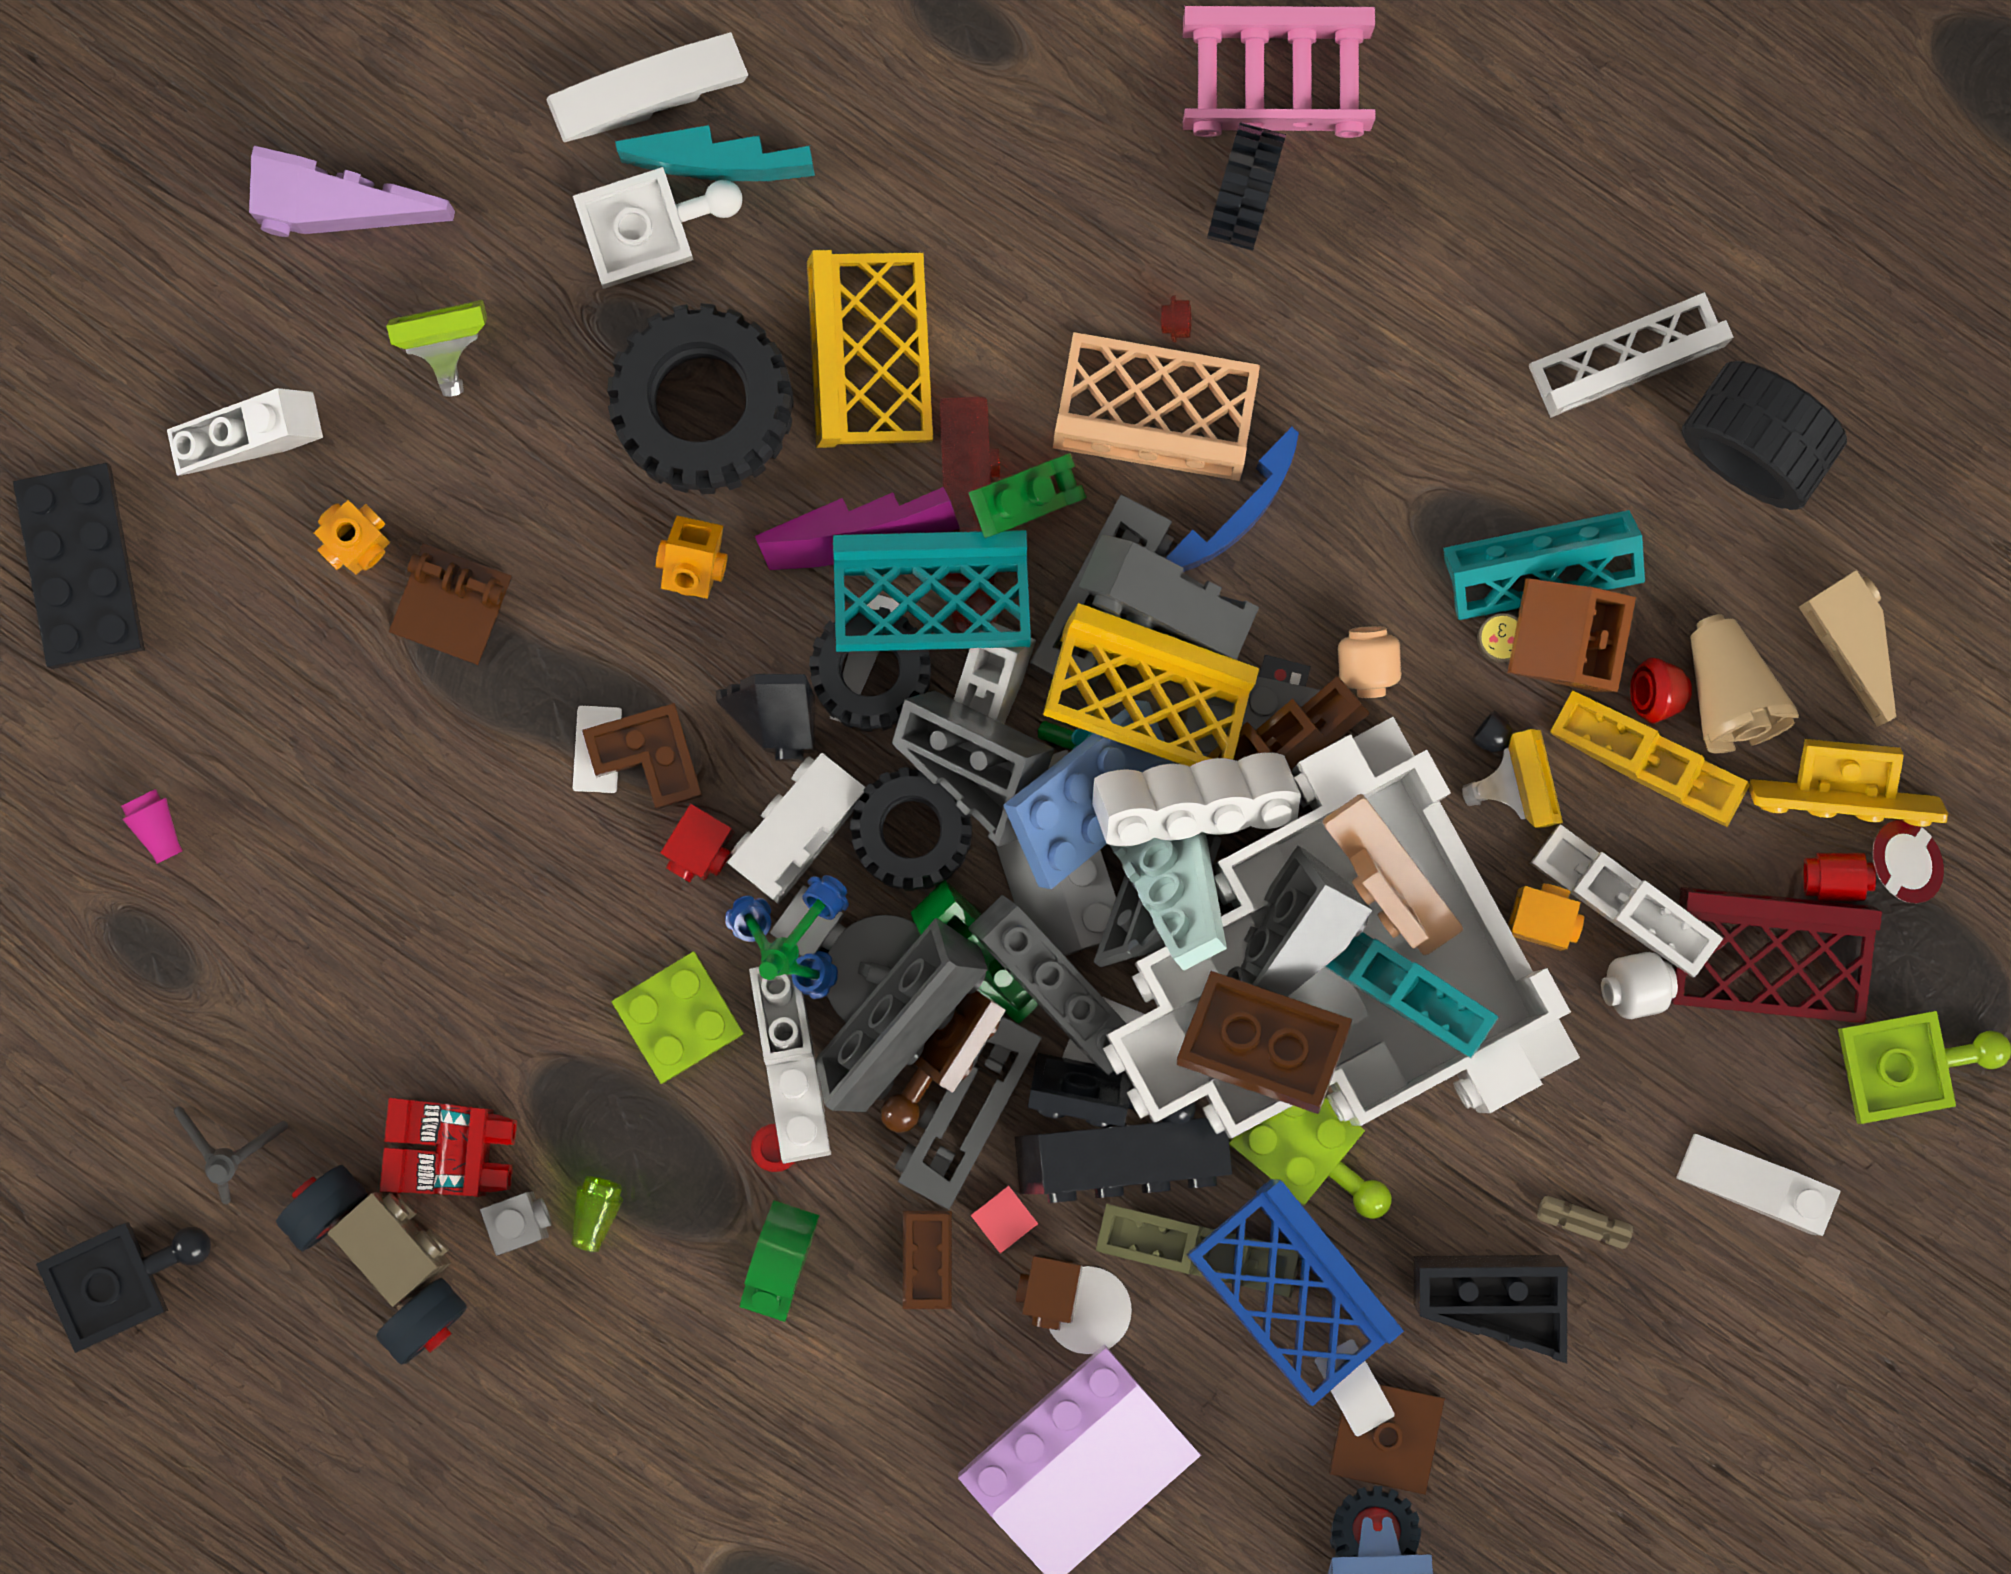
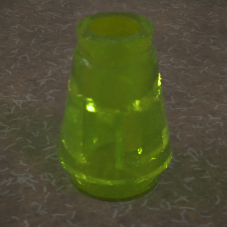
[571,1176,624,1252]

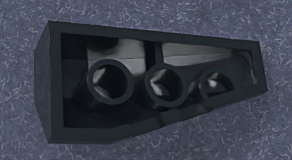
[716,674,815,762]

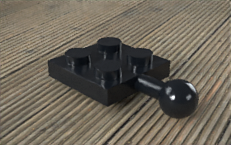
[1028,1053,1196,1128]
[36,1222,211,1353]

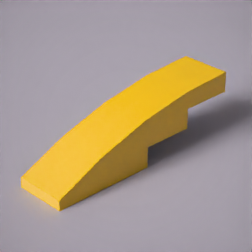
[1550,690,1750,827]

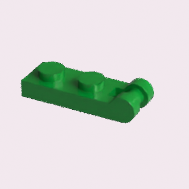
[968,453,1087,538]

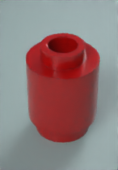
[1803,853,1876,901]

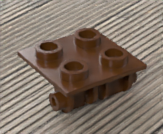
[389,543,512,665]

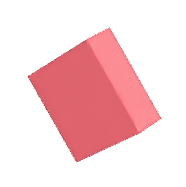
[971,1185,1038,1254]

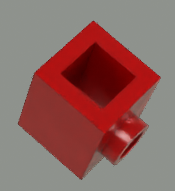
[660,804,735,883]

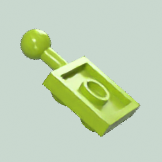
[1838,1011,2011,1124]
[1229,1098,1392,1219]

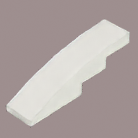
[546,32,748,143]
[1529,824,1723,977]

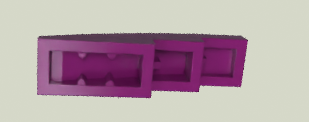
[755,487,960,570]

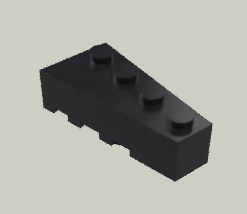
[1014,1118,1232,1203]

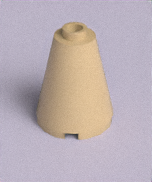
[1690,614,1799,754]

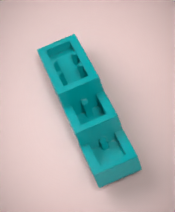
[615,125,815,181]
[1325,932,1499,1059]

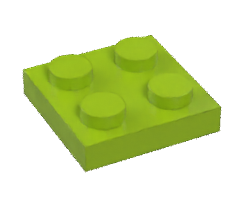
[611,951,745,1084]

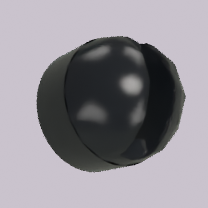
[1471,710,1513,752]

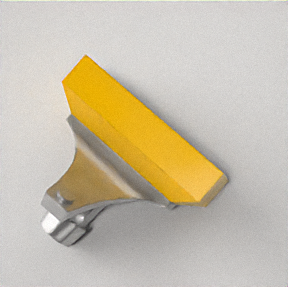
[1462,729,1563,828]

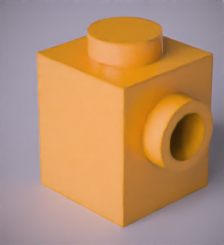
[1508,883,1584,951]

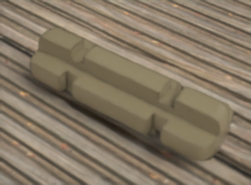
[1537,1196,1633,1249]

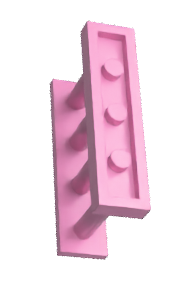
[1183,6,1375,138]

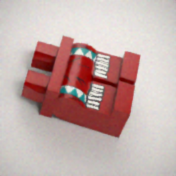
[380,1098,517,1197]

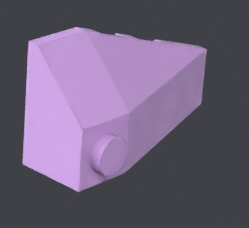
[249,146,455,237]

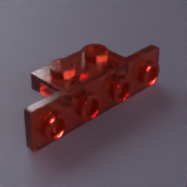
[940,397,1000,588]

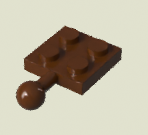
[881,989,1006,1133]

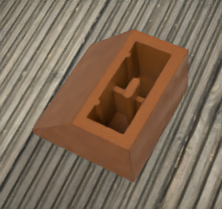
[1507,579,1636,692]

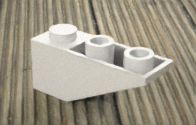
[167,388,323,476]

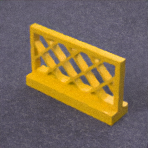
[807,250,933,448]
[1043,603,1259,767]

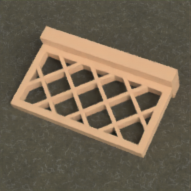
[1053,332,1260,481]

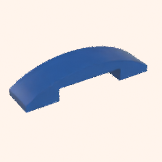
[1166,427,1299,572]

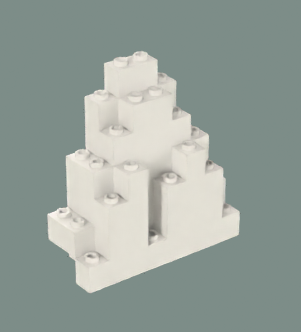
[1103,717,1580,1138]

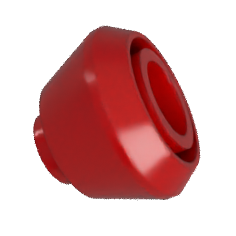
[1630,657,1692,723]

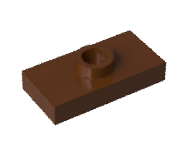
[903,1211,952,1309]

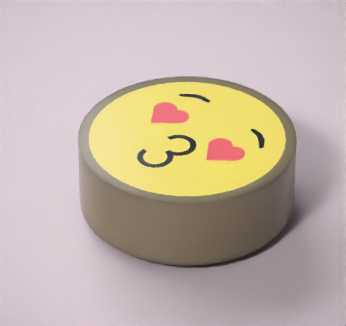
[1477,614,1518,663]

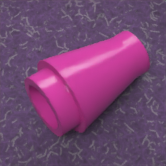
[121,789,183,864]

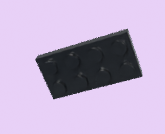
[13,463,145,669]

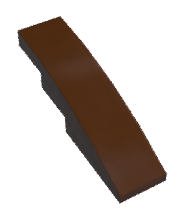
[1206,676,1370,772]

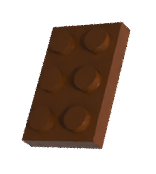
[1177,971,1352,1114]

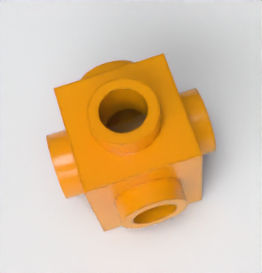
[314,500,391,575]
[655,515,728,599]

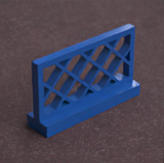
[1186,1179,1404,1406]

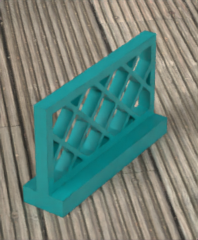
[833,530,1031,652]

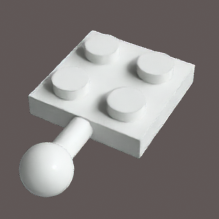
[573,167,742,289]

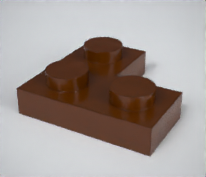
[582,703,702,810]

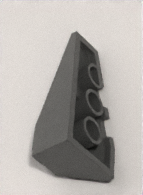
[1227,845,1372,997]

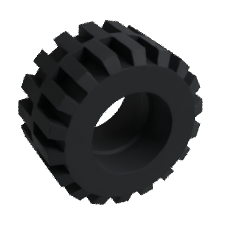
[809,607,931,732]
[850,767,972,891]

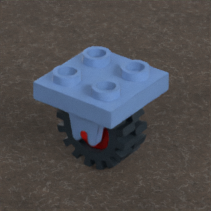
[1328,1486,1433,1574]

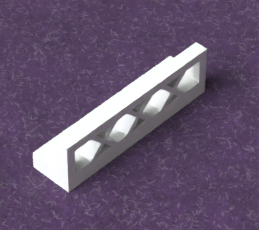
[1529,292,1734,418]

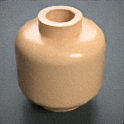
[1338,626,1402,698]

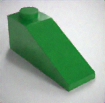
[910,880,1038,1024]

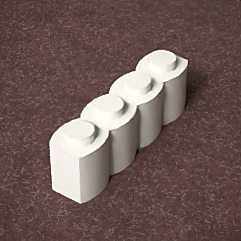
[1092,753,1301,846]

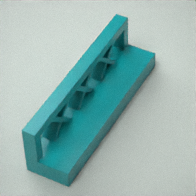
[1443,510,1645,620]

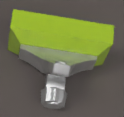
[386,300,487,397]

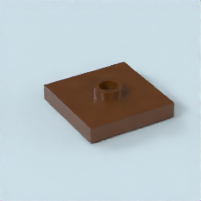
[1329,1383,1445,1495]

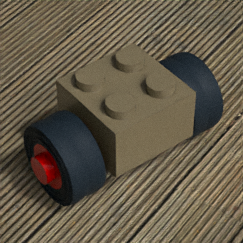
[276,1165,467,1365]

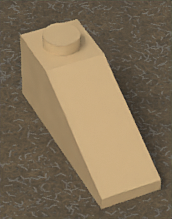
[1799,570,1896,727]

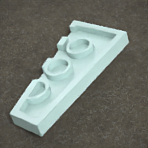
[1110,832,1227,970]

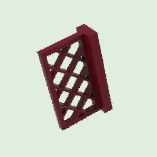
[1671,887,1882,1023]

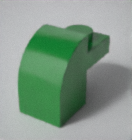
[739,1200,820,1322]

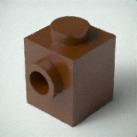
[1016,1255,1083,1330]

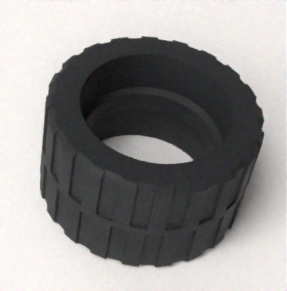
[1681,361,1847,510]

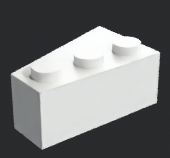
[727,753,866,904]

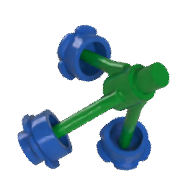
[725,875,849,999]

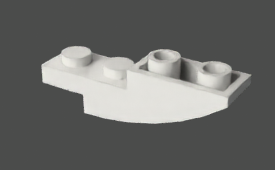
[749,960,831,1164]

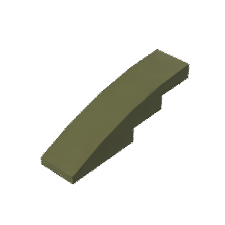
[1095,1204,1301,1298]

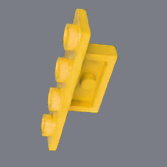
[1749,739,1948,827]

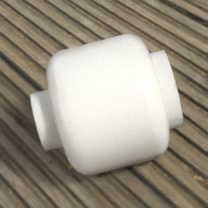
[1601,952,1678,1019]

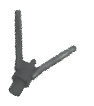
[174,1106,288,1204]

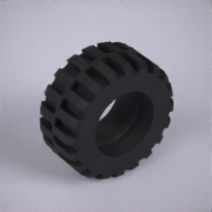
[607,303,794,495]

